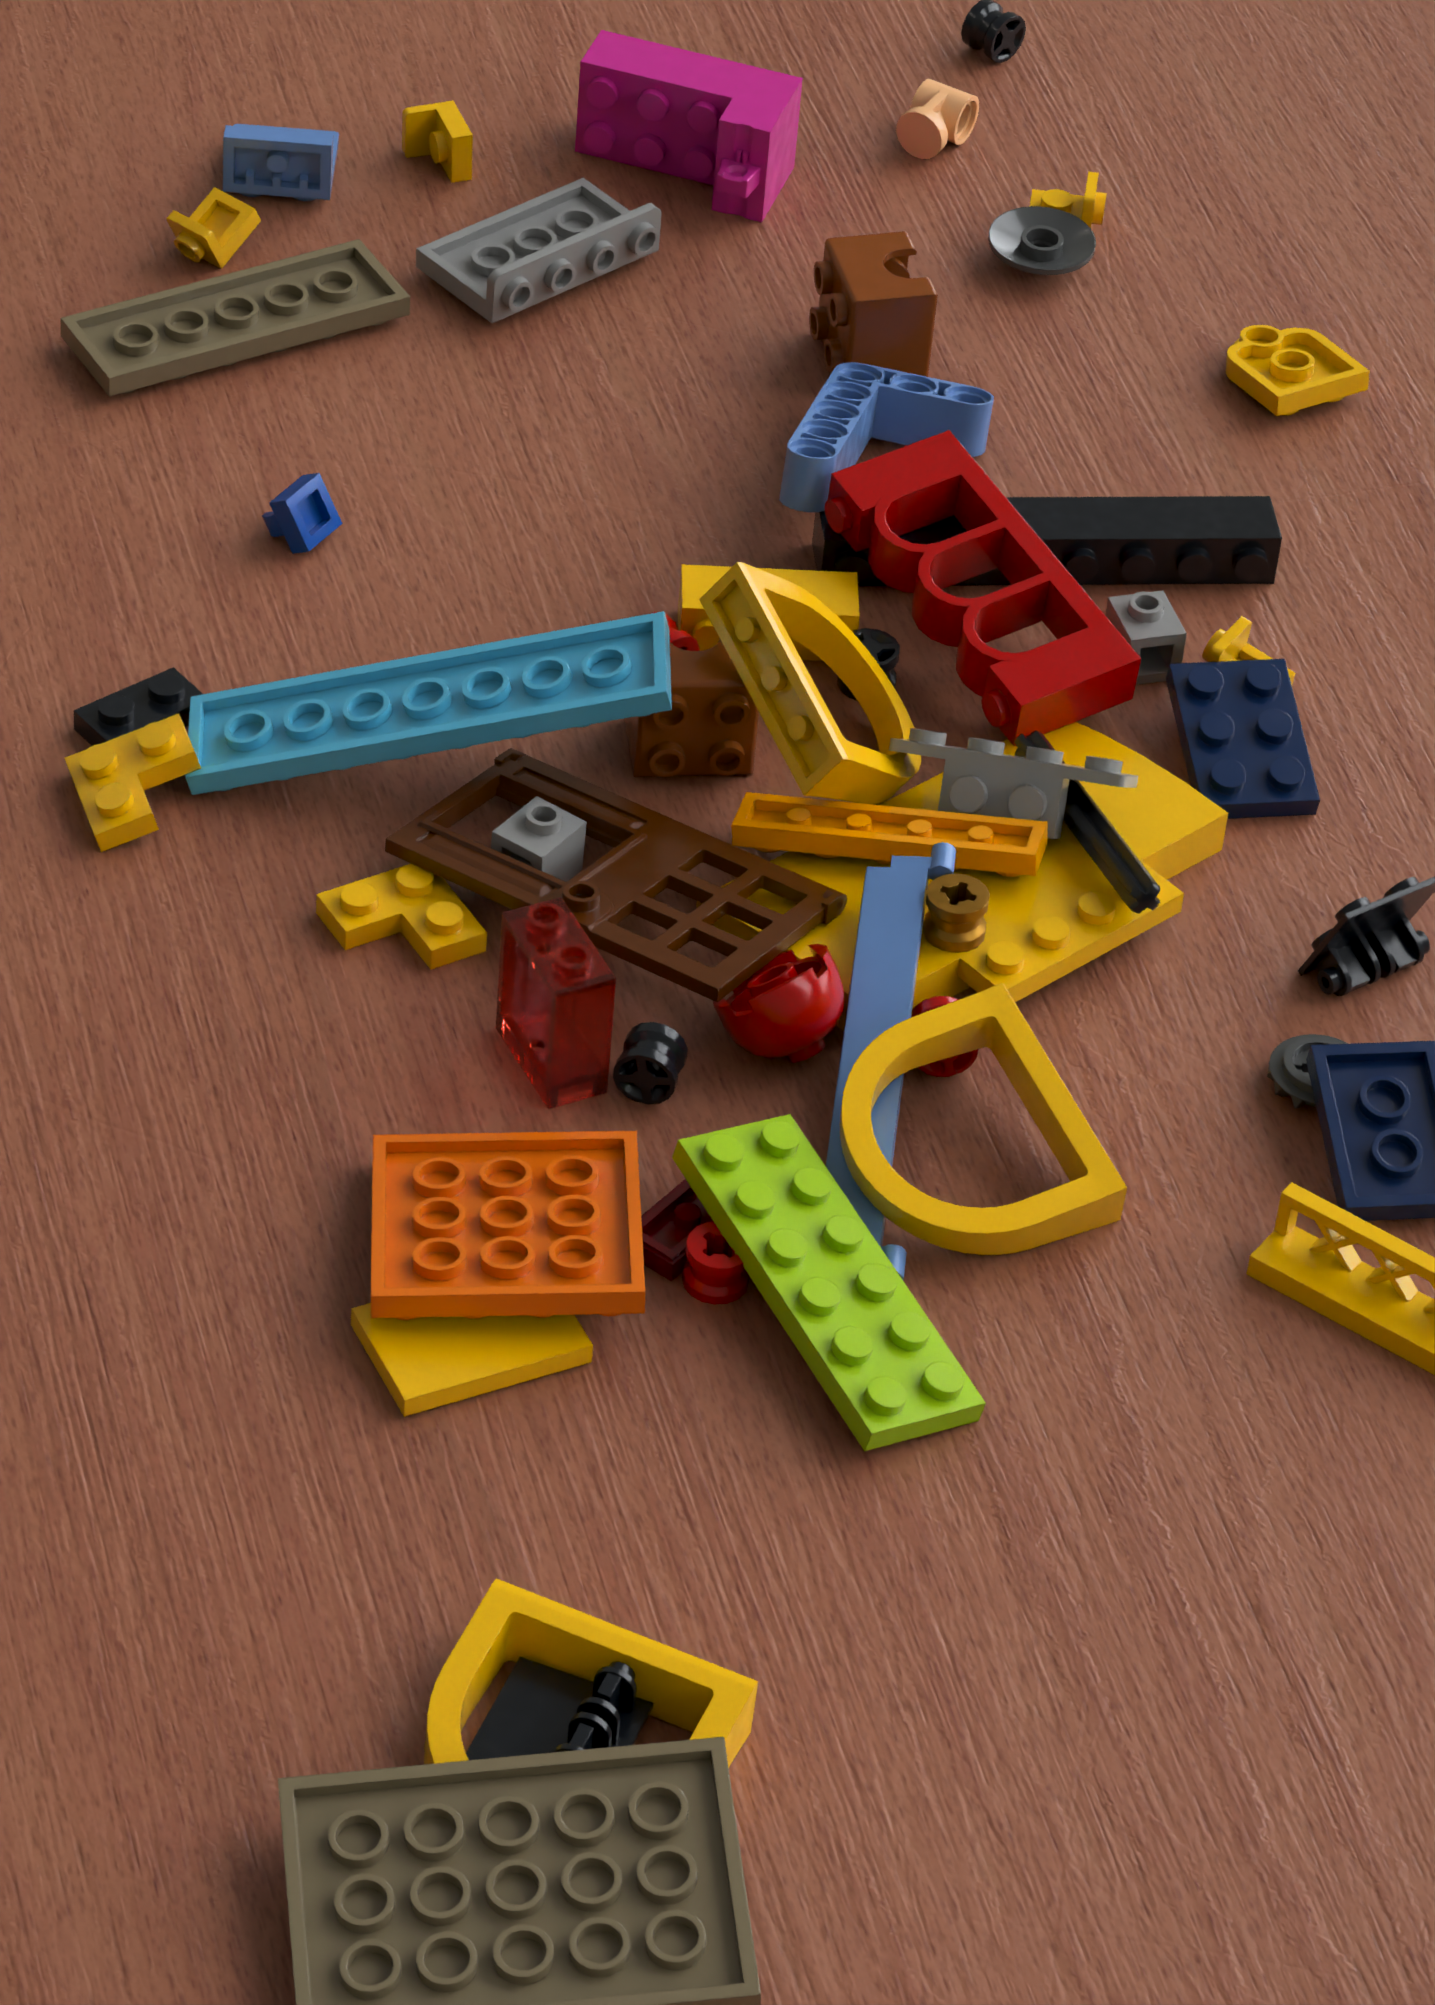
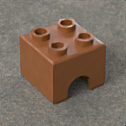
[809,231,938,377]
[624,638,759,777]

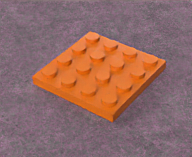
[371,1131,645,1320]

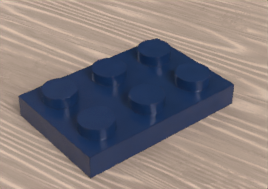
[1166,659,1320,819]
[1306,1041,1435,1221]

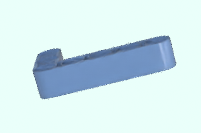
[779,362,994,512]

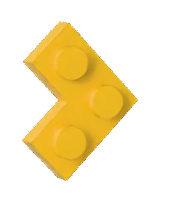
[65,713,201,852]
[316,864,487,970]

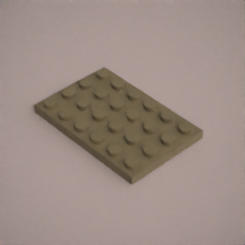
[278,1737,761,2005]

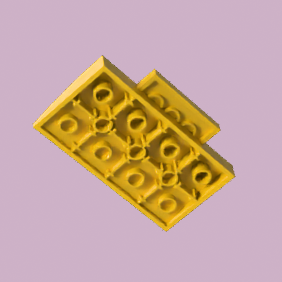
[696,722,1228,1031]

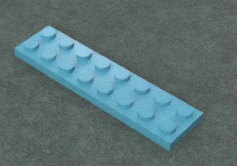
[185,611,672,795]

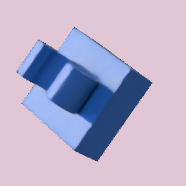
[262,473,343,554]

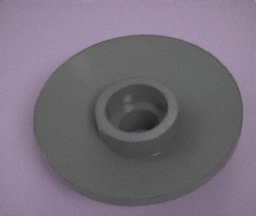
[988,206,1096,275]

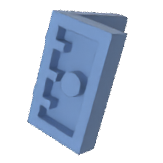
[223,124,339,201]

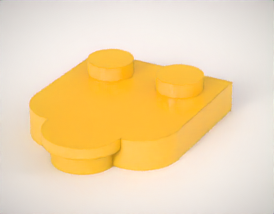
[1226,325,1370,416]

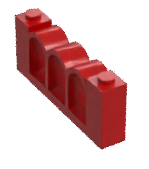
[825,430,1141,746]

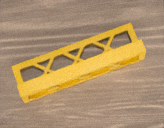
[1246,1182,1435,1375]

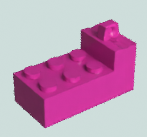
[575,30,803,222]

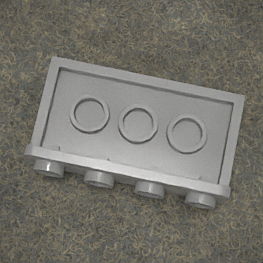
[416,178,662,323]

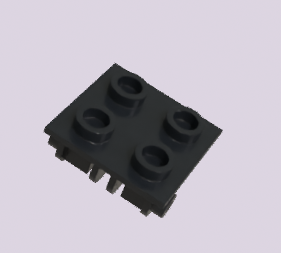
[1298,877,1435,996]
[466,1657,654,1760]

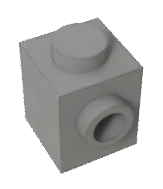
[1105,590,1187,685]
[491,796,587,882]

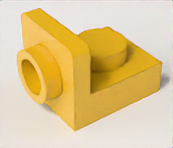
[402,100,473,183]
[1029,171,1107,228]

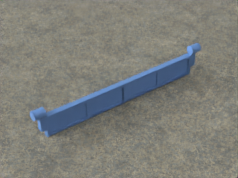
[825,842,956,1280]

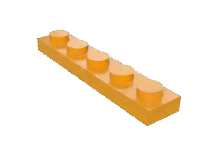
[731,792,1048,877]

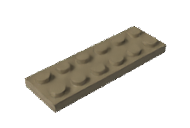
[60,239,410,396]

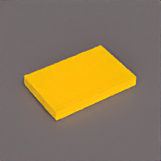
[351,1303,593,1417]

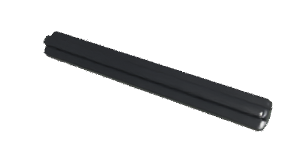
[1014,731,1160,914]

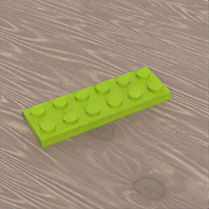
[672,1114,986,1451]

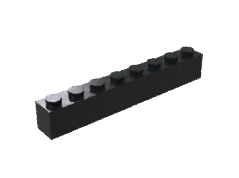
[812,496,1282,586]

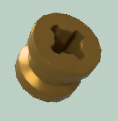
[923,873,990,953]

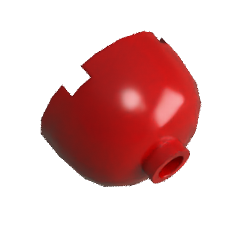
[713,944,844,1063]

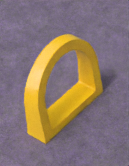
[699,562,921,804]
[839,983,1127,1255]
[424,1578,758,1768]

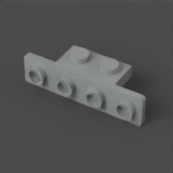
[889,728,1139,839]

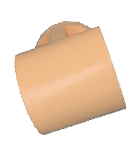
[896,78,979,159]

